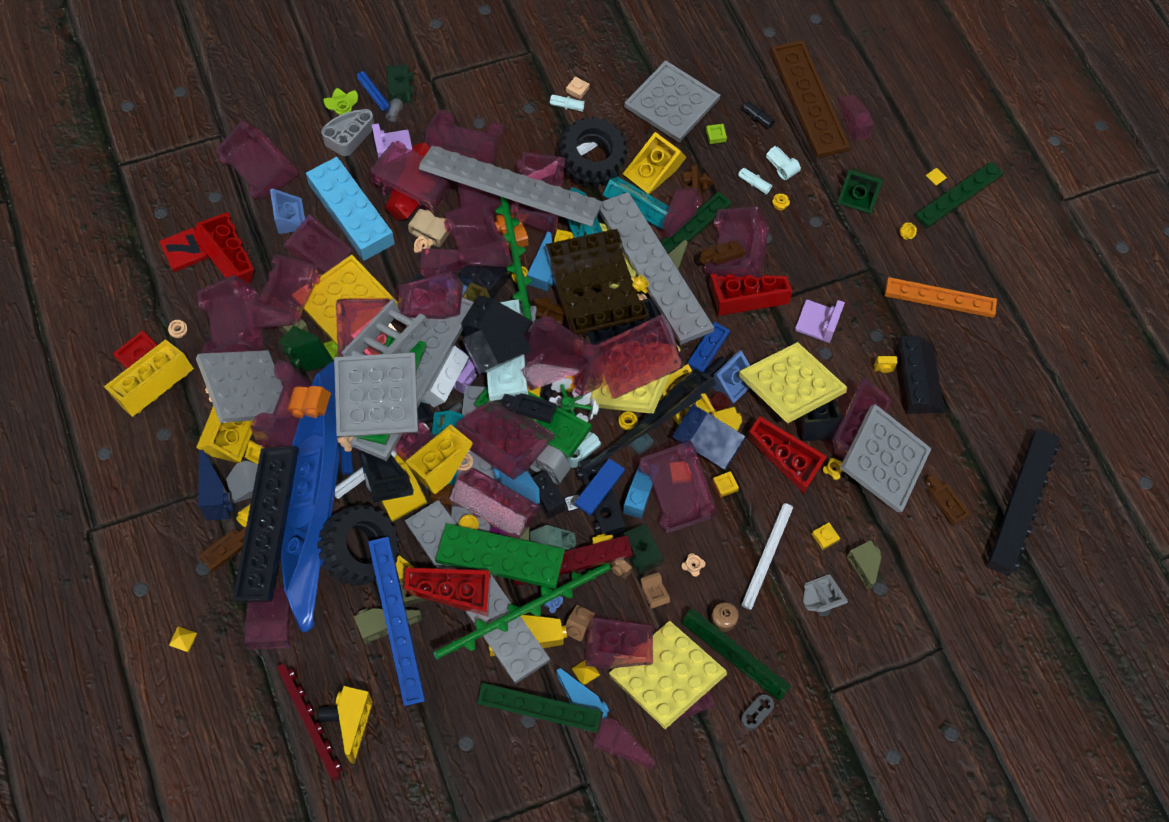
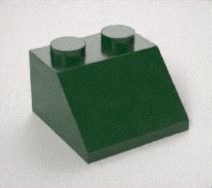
[838,167,884,214]
[279,325,334,371]

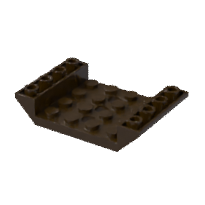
[546,229,649,334]

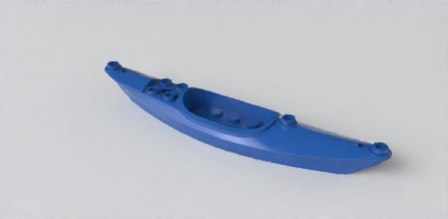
[281,361,340,632]

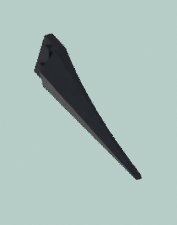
[583,369,717,472]
[359,450,414,503]

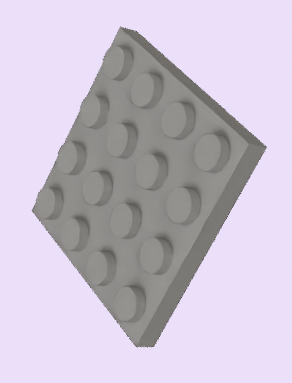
[624,60,720,142]
[196,350,292,423]
[334,352,419,438]
[840,404,931,513]

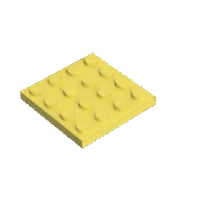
[587,341,680,414]
[739,342,847,423]
[609,621,727,729]

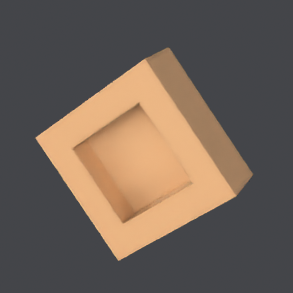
[566,77,590,100]

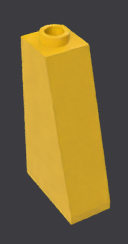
[489,615,567,657]

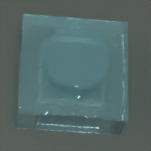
[629,433,654,455]

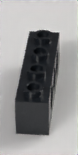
[576,457,625,536]

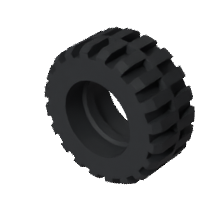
[558,116,628,188]
[317,504,400,586]

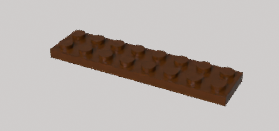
[771,40,850,158]

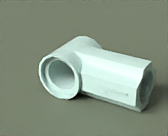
[766,146,801,180]
[566,432,601,468]

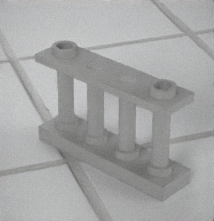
[342,299,431,357]

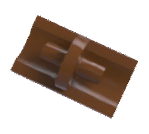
[683,165,713,202]
[534,296,565,327]

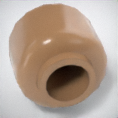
[711,602,739,632]

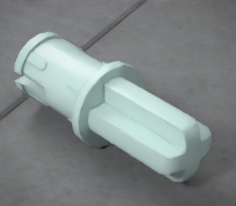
[550,95,585,112]
[738,168,772,195]

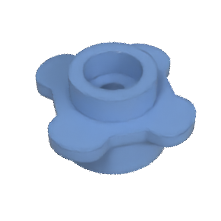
[544,589,563,613]

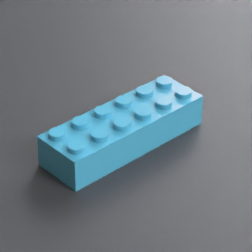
[306,157,395,261]

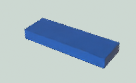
[687,322,730,373]
[574,458,625,516]

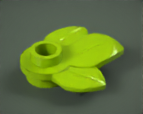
[324,88,358,115]

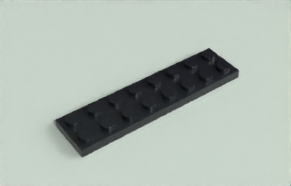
[232,446,299,603]

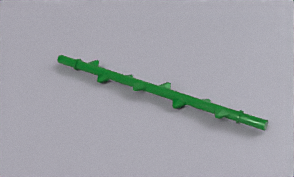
[495,167,533,326]
[433,563,611,659]

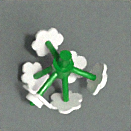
[549,377,599,422]

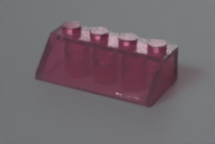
[832,377,892,461]
[449,467,541,539]

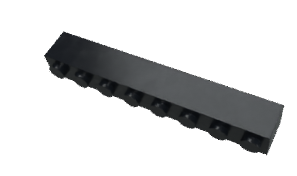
[986,428,1060,576]

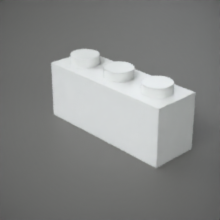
[423,346,469,407]

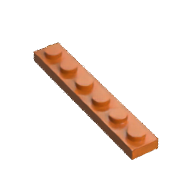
[885,277,997,318]

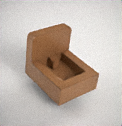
[608,559,632,579]
[641,572,670,609]
[565,605,595,641]

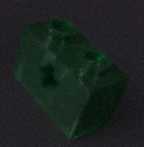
[387,64,414,104]
[624,524,663,574]

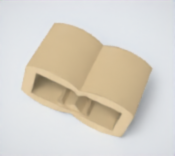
[408,209,451,247]

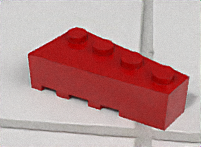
[385,142,441,220]
[194,212,254,289]
[709,274,792,316]
[748,416,827,494]
[404,568,491,617]

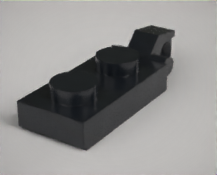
[502,393,558,424]

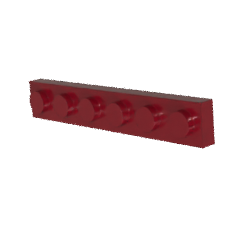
[514,535,633,587]
[277,663,342,782]

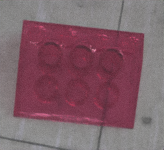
[593,315,684,399]
[456,399,555,480]

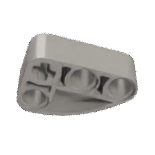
[321,109,374,156]
[510,433,571,485]

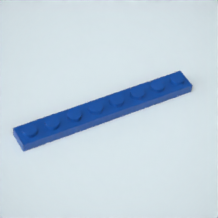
[368,537,426,706]

